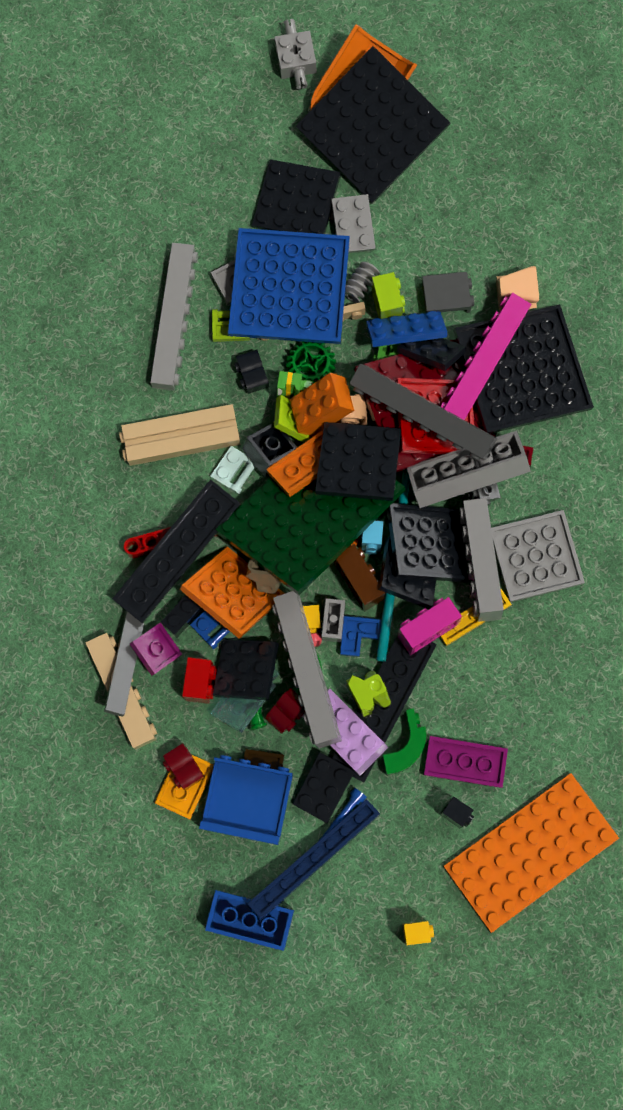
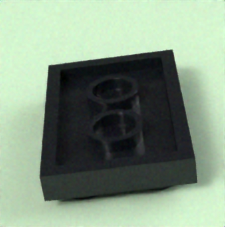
[397,338,466,371]
[293,752,355,823]

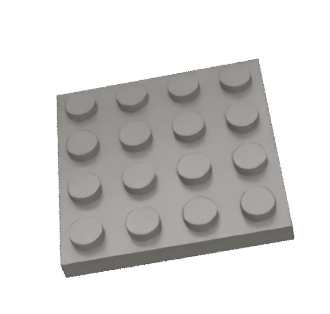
[491,510,585,603]

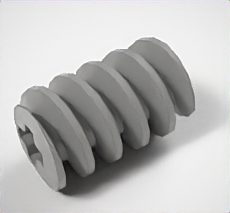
[345,262,380,303]

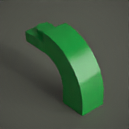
[383,708,426,776]

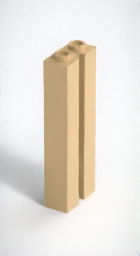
[119,404,241,466]

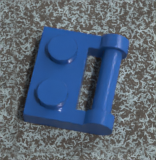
[190,611,230,650]

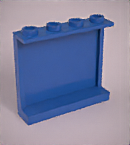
[199,755,293,845]

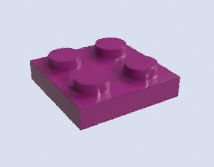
[130,622,182,676]

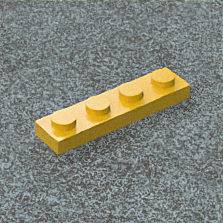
[440,589,512,646]

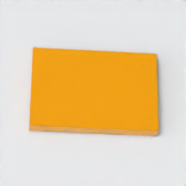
[155,755,214,820]

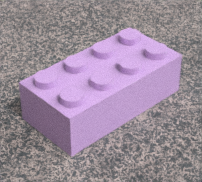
[302,689,388,775]

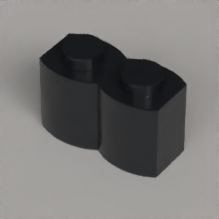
[234,349,269,394]

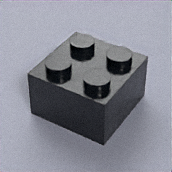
[242,423,298,477]

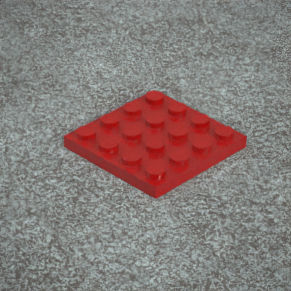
[396,378,474,454]

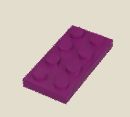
[424,736,508,788]

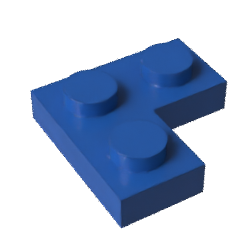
[340,616,382,657]

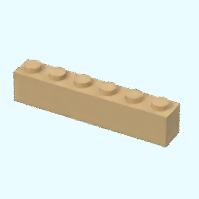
[86,633,158,750]

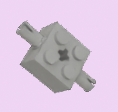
[275,19,317,90]

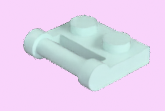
[210,446,257,495]

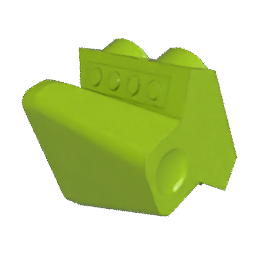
[346,671,391,717]

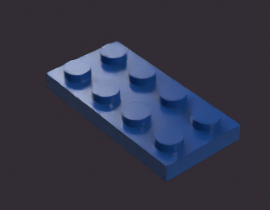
[366,311,447,347]

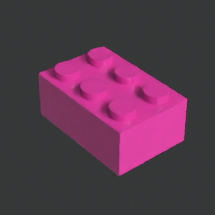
[397,597,462,656]

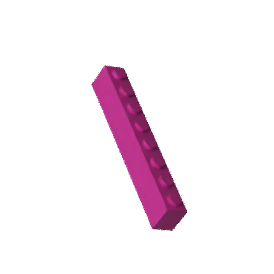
[440,292,532,420]

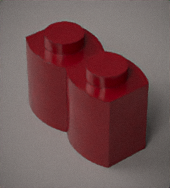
[265,688,306,734]
[162,743,205,790]

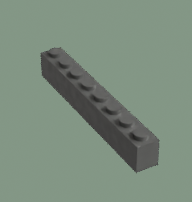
[349,363,498,460]

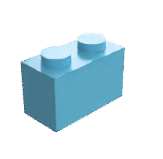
[362,521,383,555]

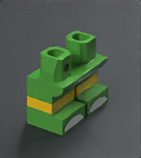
[277,371,312,399]

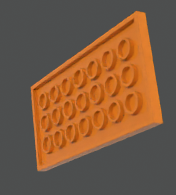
[443,773,619,933]

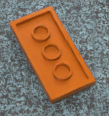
[266,430,323,497]

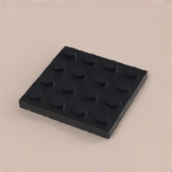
[252,159,341,234]
[315,422,401,501]
[387,503,469,582]

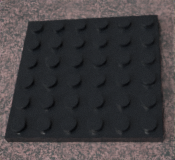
[296,46,451,204]
[453,304,594,434]

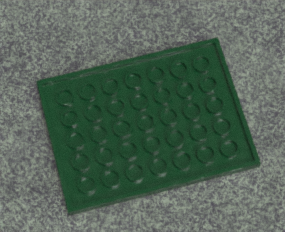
[215,477,405,595]

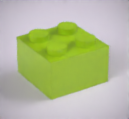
[371,272,406,319]

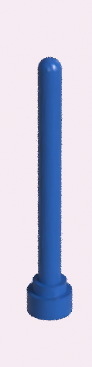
[320,787,367,839]

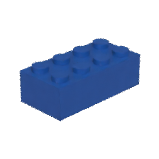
[205,890,294,951]

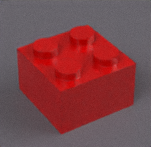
[182,657,217,704]

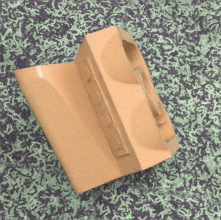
[496,266,539,310]

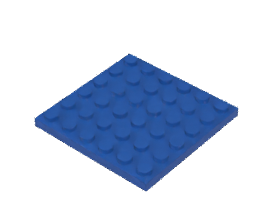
[228,228,350,344]

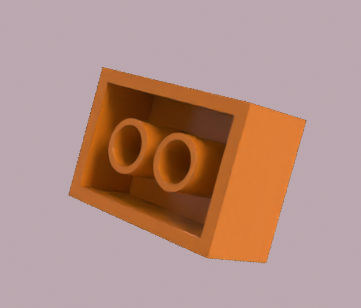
[289,373,355,437]

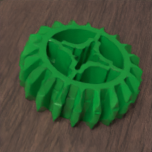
[286,341,336,384]

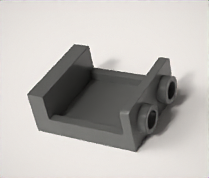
[422,272,474,313]

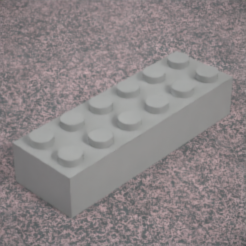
[407,430,531,508]
[459,498,504,622]

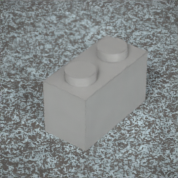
[322,599,345,642]

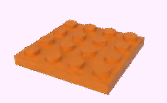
[180,546,285,639]

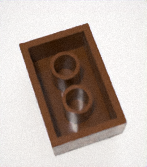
[334,544,385,612]

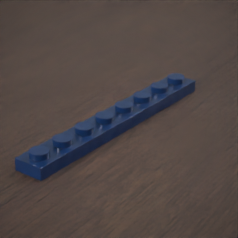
[247,799,380,921]

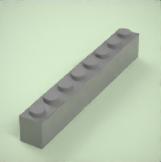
[150,243,198,391]
[272,591,342,748]

